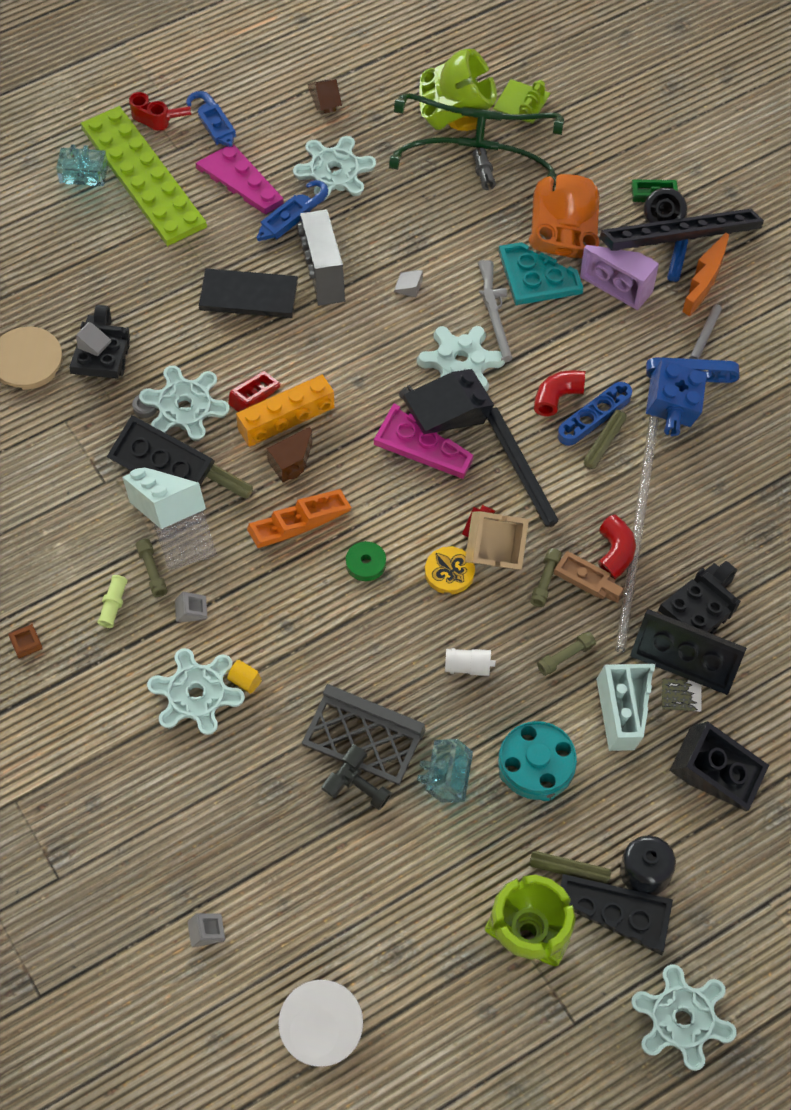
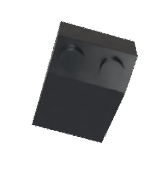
[402,369,494,434]
[669,721,769,811]

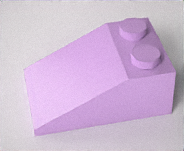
[580,245,659,310]

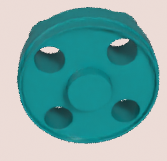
[498,721,577,801]

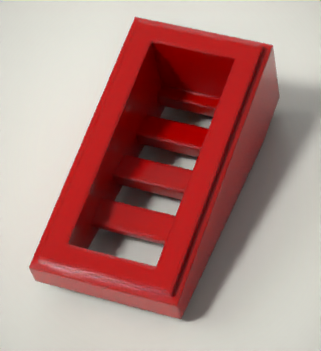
[228,371,281,412]

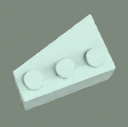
[122,467,206,529]
[596,664,655,751]

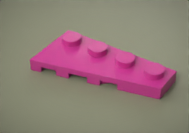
[196,144,284,215]
[374,403,474,479]

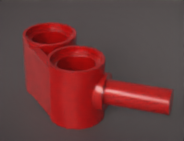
[129,92,192,131]

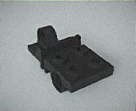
[69,305,130,379]
[658,561,741,634]

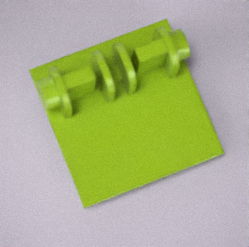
[493,79,550,124]

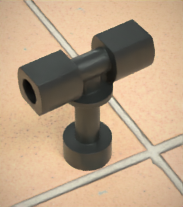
[321,744,392,810]

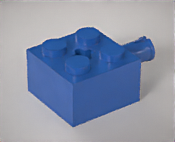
[646,359,707,436]

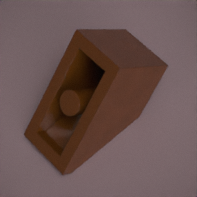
[308,79,342,114]
[267,427,312,483]

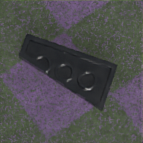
[561,874,673,955]

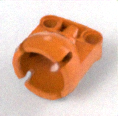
[529,174,600,259]

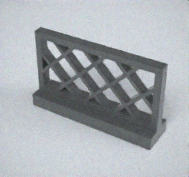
[302,684,426,786]

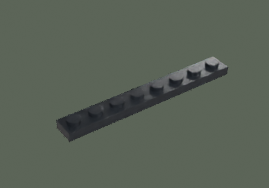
[599,209,764,251]

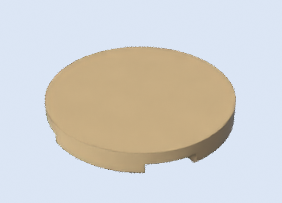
[0,327,63,390]

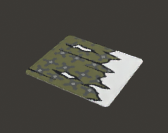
[662,678,701,712]

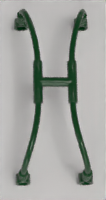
[389,93,564,191]

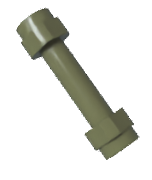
[136,539,168,597]
[530,548,562,607]
[537,631,596,676]

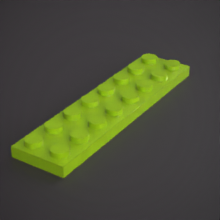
[81,105,207,246]

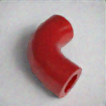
[534,370,586,417]
[598,514,636,580]

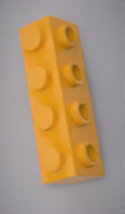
[236,374,335,447]

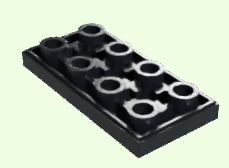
[199,268,298,318]

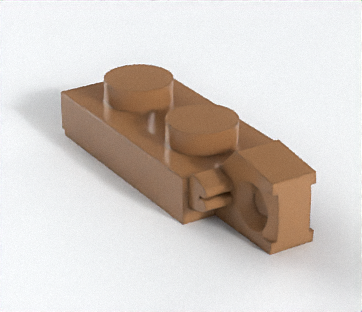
[554,551,624,603]

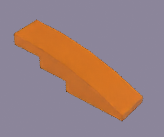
[682,233,729,317]
[247,489,352,548]

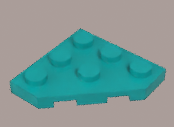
[498,242,584,306]

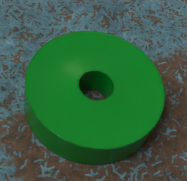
[346,541,386,582]

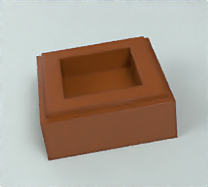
[8,624,43,659]

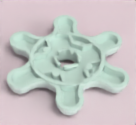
[293,136,376,200]
[417,326,505,392]
[139,365,229,441]
[147,648,245,735]
[631,964,737,1071]

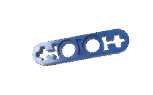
[646,357,740,383]
[558,382,632,446]

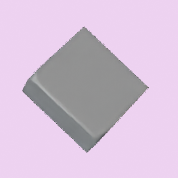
[394,270,423,298]
[76,322,111,356]
[175,592,207,622]
[188,913,226,947]

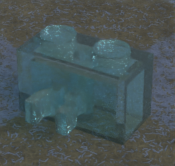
[56,144,108,186]
[417,739,473,803]

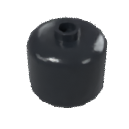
[644,188,687,223]
[620,835,676,895]

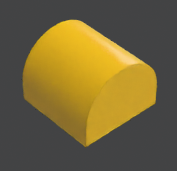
[227,660,262,694]

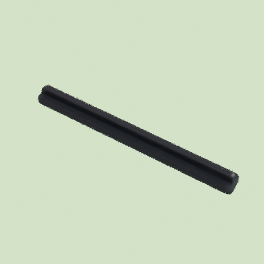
[487,407,558,527]

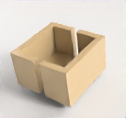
[465,511,529,570]

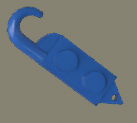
[186,91,237,147]
[257,180,329,241]

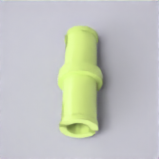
[97,575,128,628]

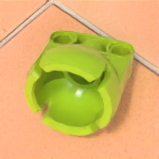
[419,49,497,130]
[484,875,576,966]

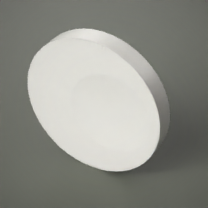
[279,980,363,1067]

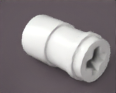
[445,648,495,676]

